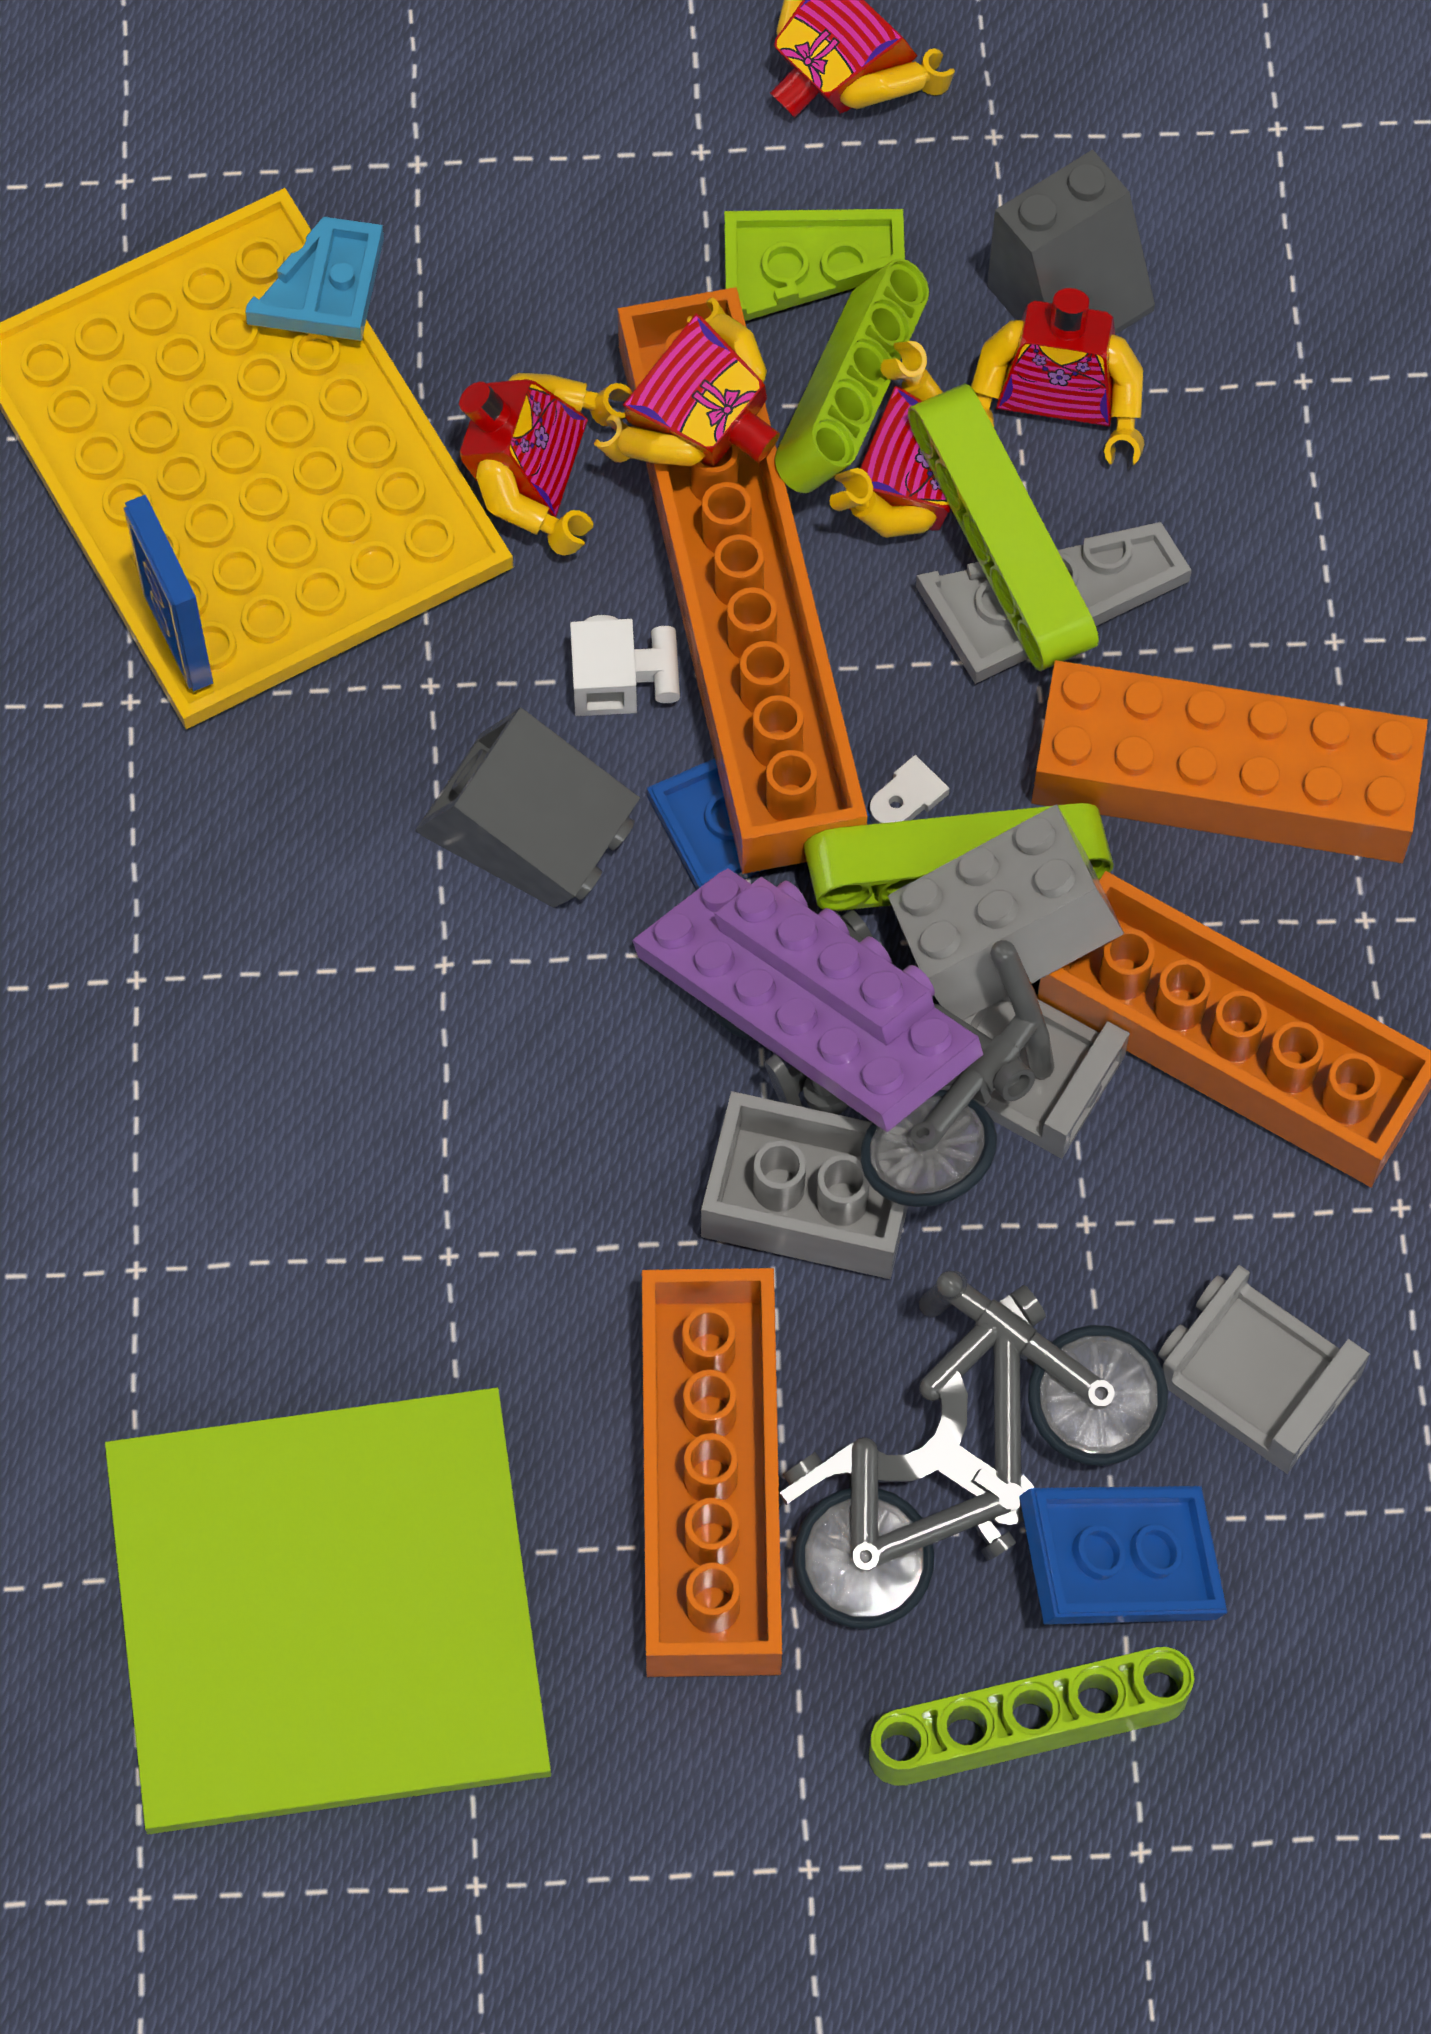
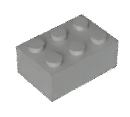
[888,804,1124,1020]
[701,1091,922,1279]

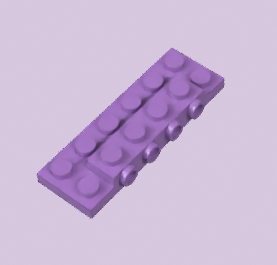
[632,868,983,1132]

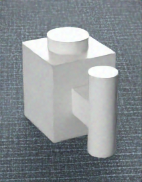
[570,615,680,716]

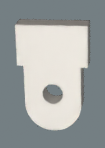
[870,755,949,824]

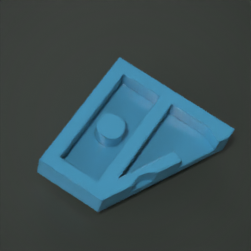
[245,217,384,341]

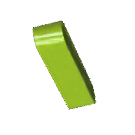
[775,258,929,494]
[908,383,1099,671]
[804,803,1114,911]
[869,1647,1194,1786]

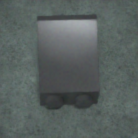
[987,149,1155,335]
[415,707,640,908]

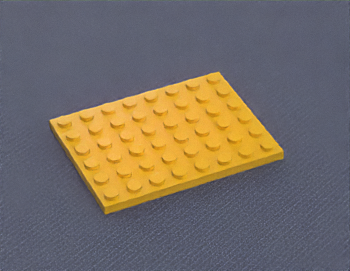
[0,188,513,729]

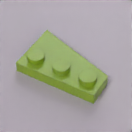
[724,209,905,321]

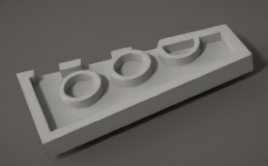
[916,522,1192,684]

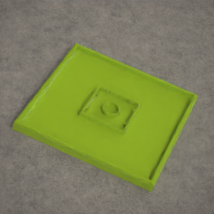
[105,1387,551,1834]

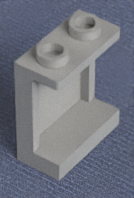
[940,996,1130,1159]
[1158,1265,1370,1474]

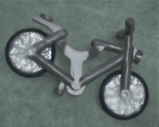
[712,910,1055,1207]
[779,1271,1168,1629]

